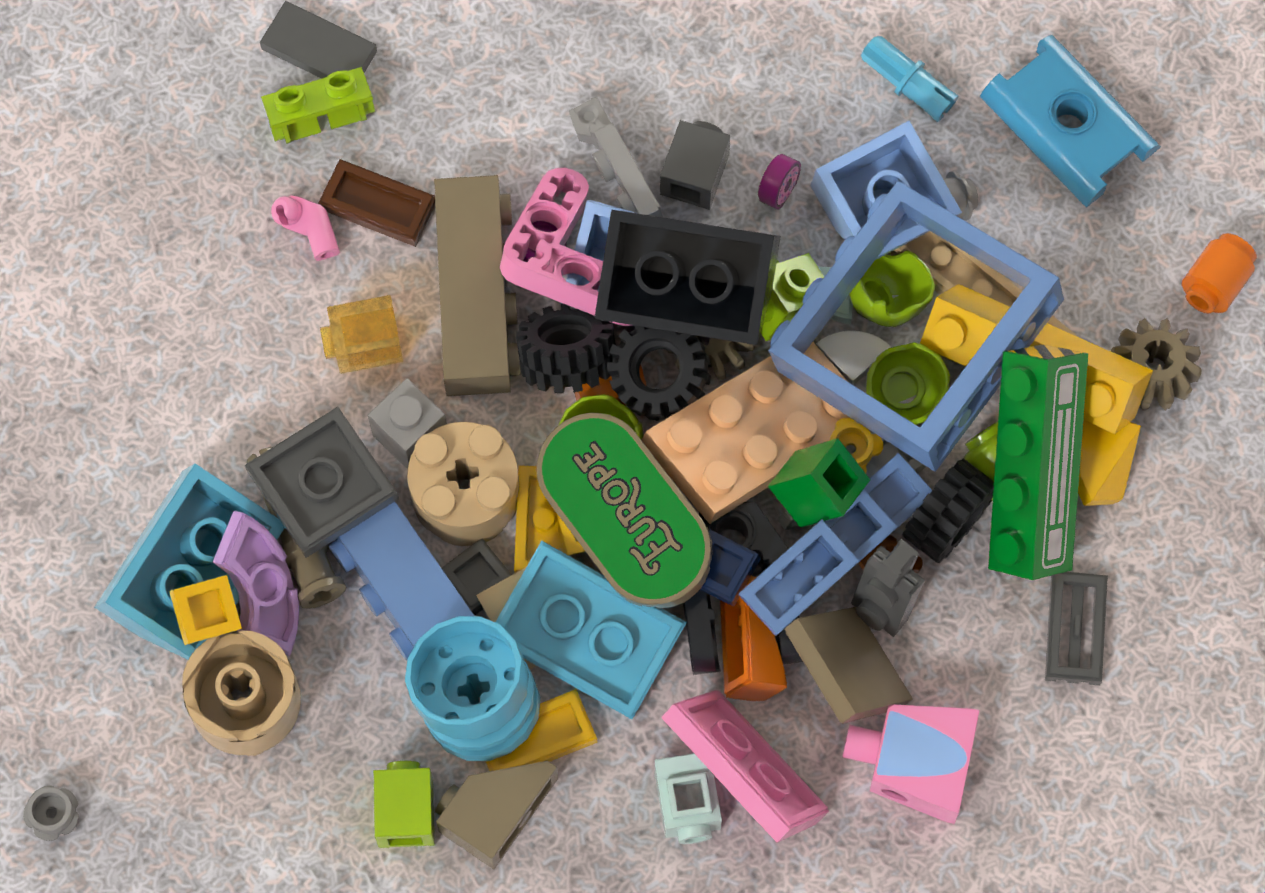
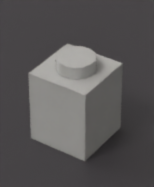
[368,378,447,469]

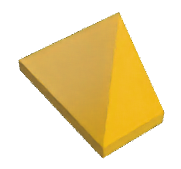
[1078,420,1141,506]

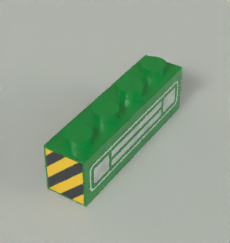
[988,345,1088,580]

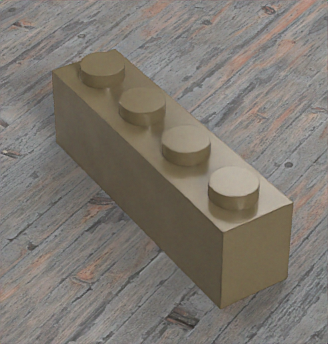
[434,175,520,396]

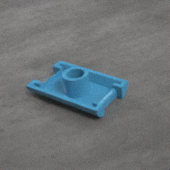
[980,35,1161,208]

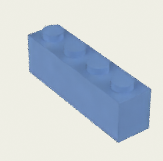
[329,502,474,661]

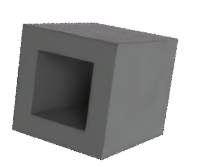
[660,120,730,210]

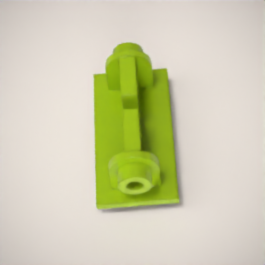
[261,67,375,144]

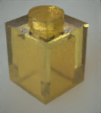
[320,295,403,374]

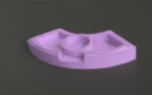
[213,511,299,656]

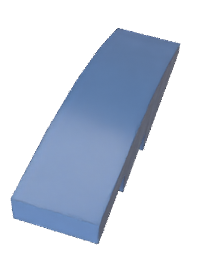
[738,453,932,636]

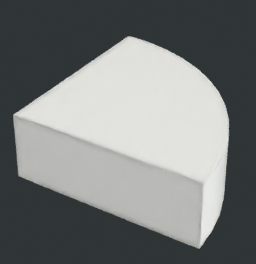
[816,331,891,385]

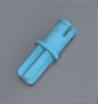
[861,36,959,122]

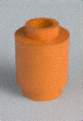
[1182,233,1257,314]

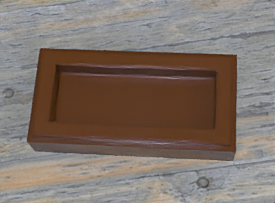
[318,159,435,247]

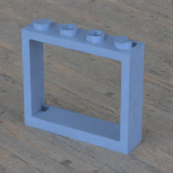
[768,181,1064,472]

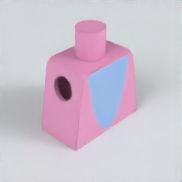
[842,704,980,824]

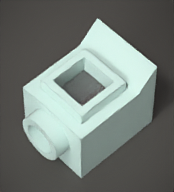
[655,753,722,844]

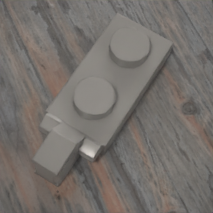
[569,97,663,217]

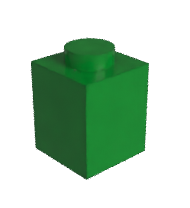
[768,438,871,527]

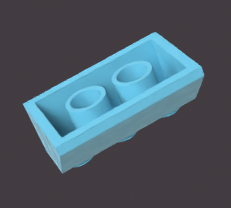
[94,463,285,660]

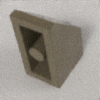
[435,761,558,869]

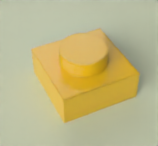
[169,575,242,645]

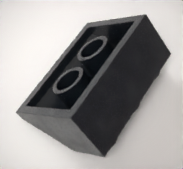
[594,210,781,345]

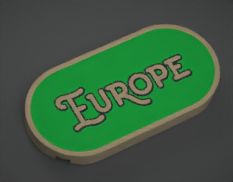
[537,413,713,608]

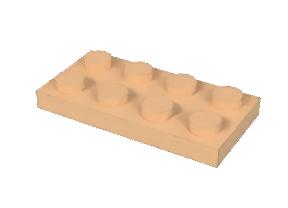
[641,342,858,524]

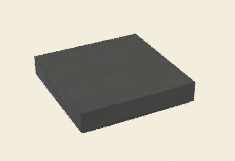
[245,406,399,558]

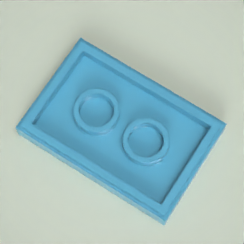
[495,541,687,719]

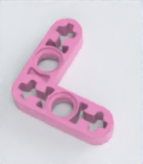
[500,168,630,326]

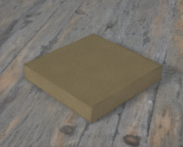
[785,607,913,724]

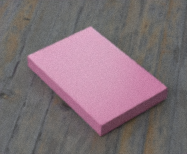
[661,690,829,843]

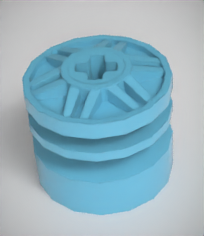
[405,616,541,761]

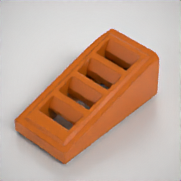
[720,576,787,701]

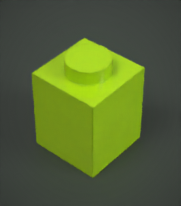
[373,760,435,848]

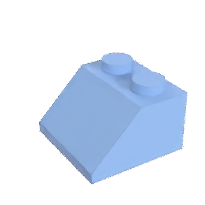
[810,121,962,260]

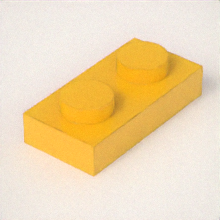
[514,465,567,574]

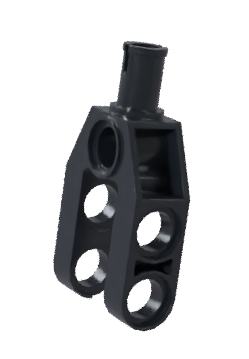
[683,502,803,675]

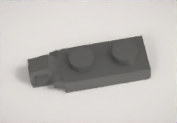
[851,539,925,637]

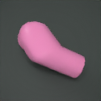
[271,195,340,261]

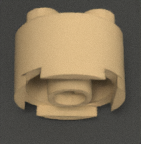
[407,422,519,546]
[182,631,301,756]

